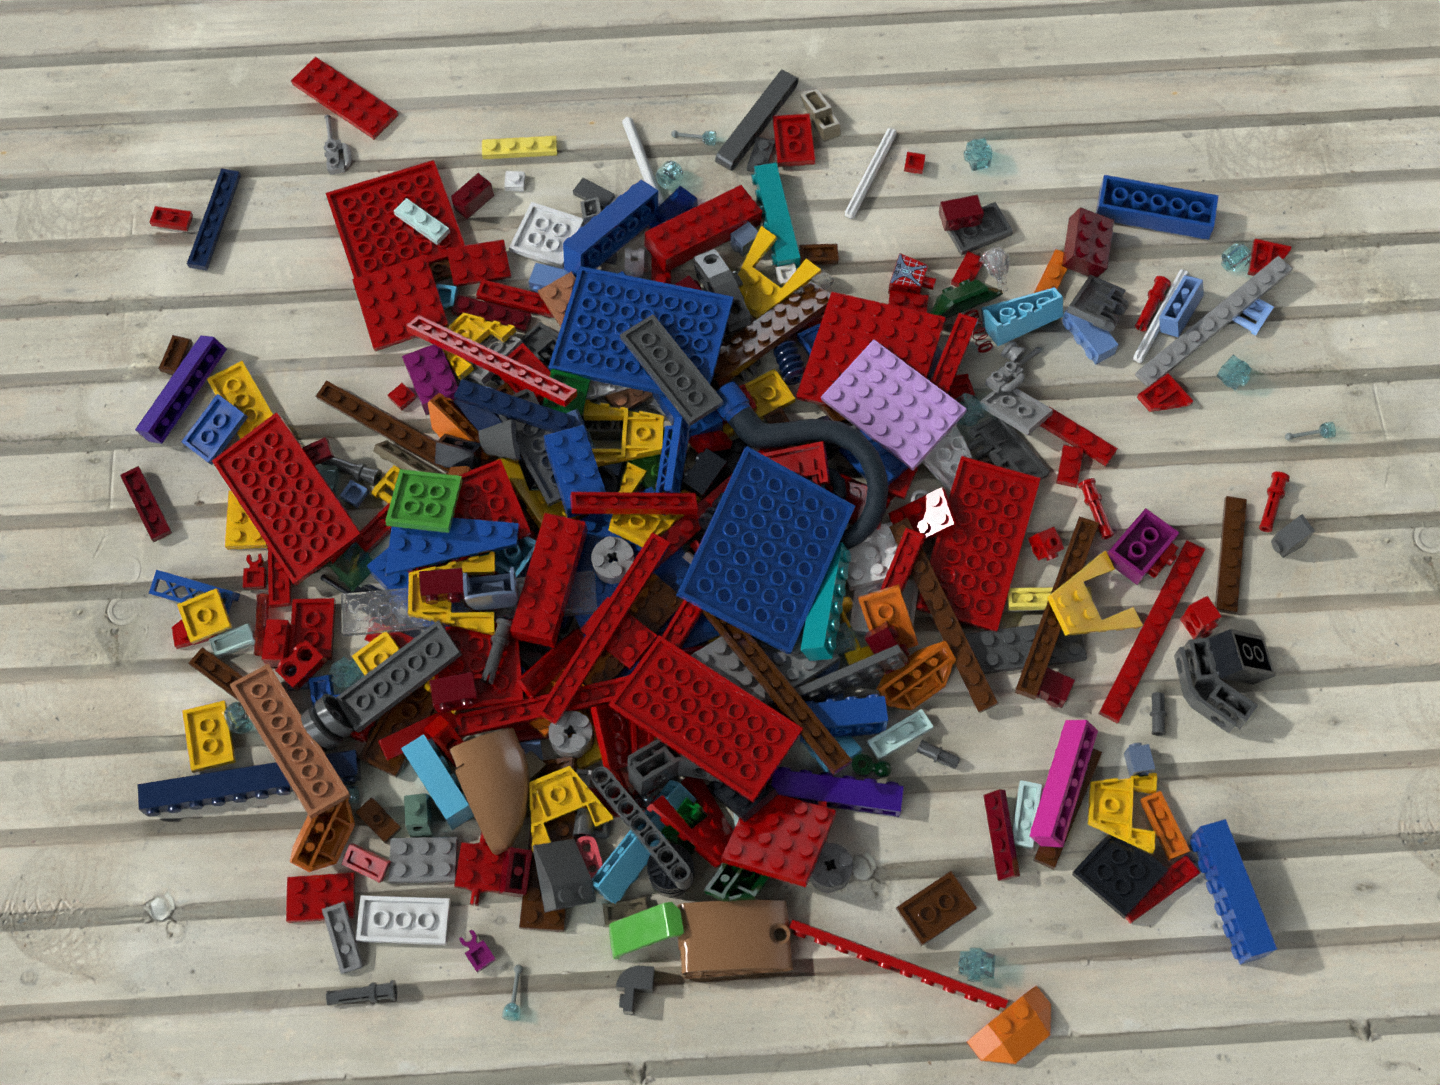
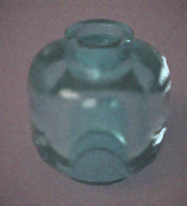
[656,161,684,189]
[1221,244,1251,272]
[224,702,253,734]

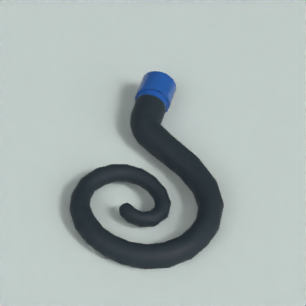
[716,382,889,550]

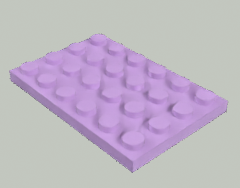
[821,340,967,471]

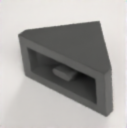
[580,197,602,225]

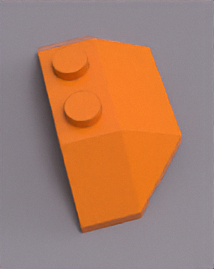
[428,393,490,460]
[877,641,956,710]
[290,798,355,872]
[966,986,1051,1064]

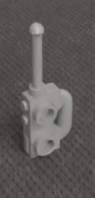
[323,114,352,175]
[985,347,1041,393]

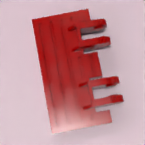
[762,441,830,487]

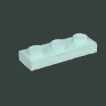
[394,198,450,245]
[867,709,934,761]
[1012,780,1042,850]

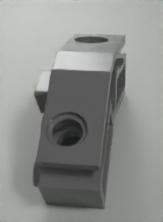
[693,249,752,335]
[1174,637,1258,734]
[627,739,721,796]

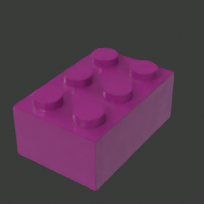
[402,344,458,415]
[1107,508,1179,586]

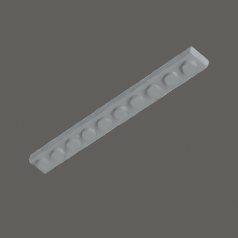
[1135,256,1293,387]

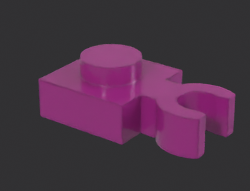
[459,930,496,973]

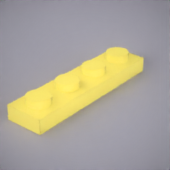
[482,136,557,159]
[1007,587,1092,610]

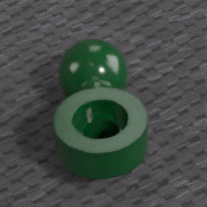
[852,754,892,778]

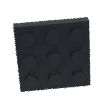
[1072,834,1168,919]

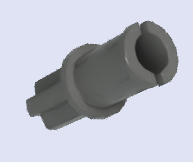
[1150,692,1167,736]
[916,740,960,769]

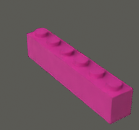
[1029,720,1098,847]

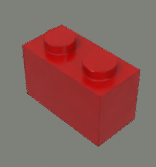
[262,619,291,668]

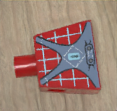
[888,253,936,294]

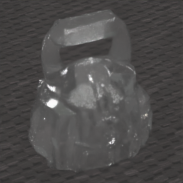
[979,247,1011,292]

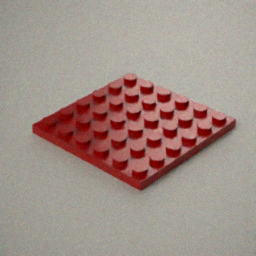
[326,160,465,279]
[796,292,946,408]

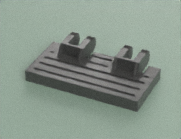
[1067,275,1129,332]
[490,322,559,386]
[968,416,1050,480]

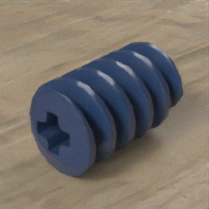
[773,341,805,386]

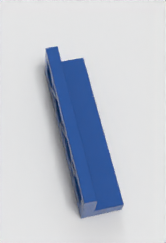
[655,417,690,493]
[149,570,240,614]

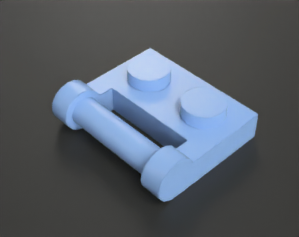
[1232,299,1274,336]

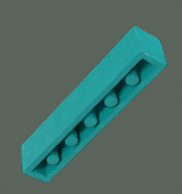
[751,163,800,269]
[800,542,851,661]

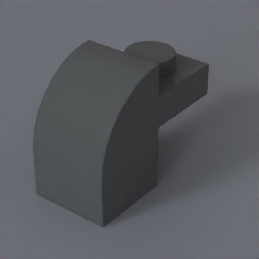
[616,966,655,1015]

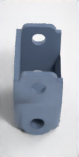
[463,567,520,611]

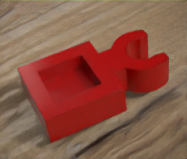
[1148,543,1179,579]
[243,554,266,590]

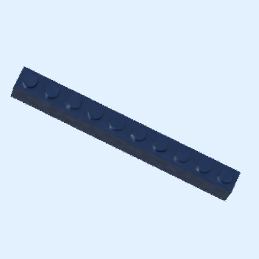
[138,750,362,817]

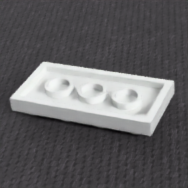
[356,896,451,945]

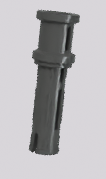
[321,457,382,486]
[480,618,512,685]
[326,980,397,1006]

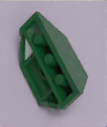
[931,279,1003,319]
[704,863,770,902]

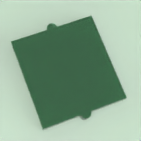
[329,542,373,591]

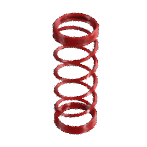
[964,309,993,353]

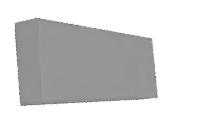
[322,902,364,974]

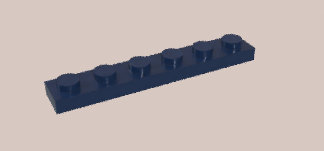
[187,168,241,271]
[454,379,576,433]

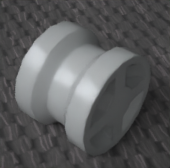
[1001,340,1025,363]

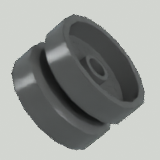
[301,694,355,750]

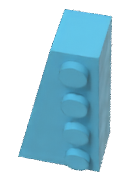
[982,287,1063,346]

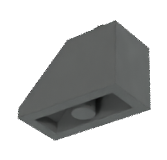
[1271,514,1315,558]

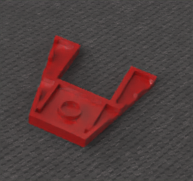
[646,777,733,868]

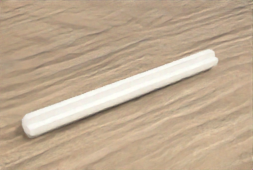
[622,117,665,211]
[845,128,897,219]
[1133,269,1189,363]

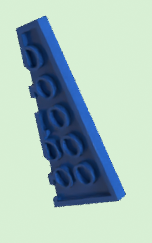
[385,518,520,576]

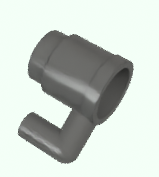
[573,808,611,839]

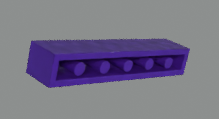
[135,335,227,444]
[771,767,904,817]

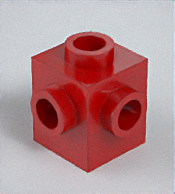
[1028,527,1064,561]

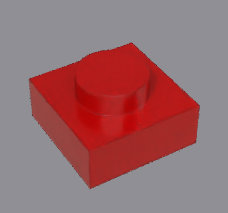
[904,152,926,174]
[388,383,416,411]

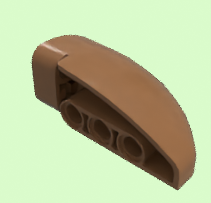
[450,728,530,855]

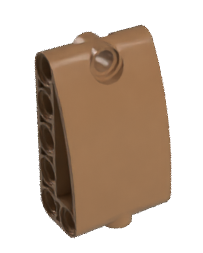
[677,900,793,979]

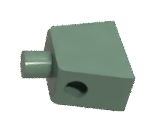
[404,793,433,838]

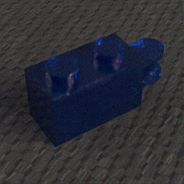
[649,186,698,229]

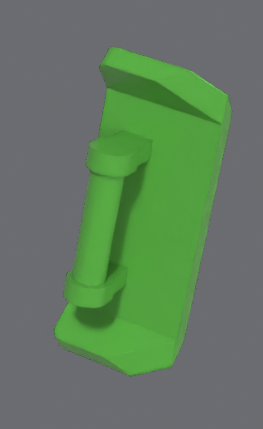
[609,902,684,960]

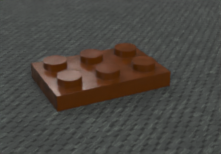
[896,871,977,947]

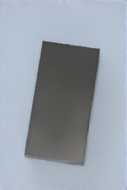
[573,178,615,210]

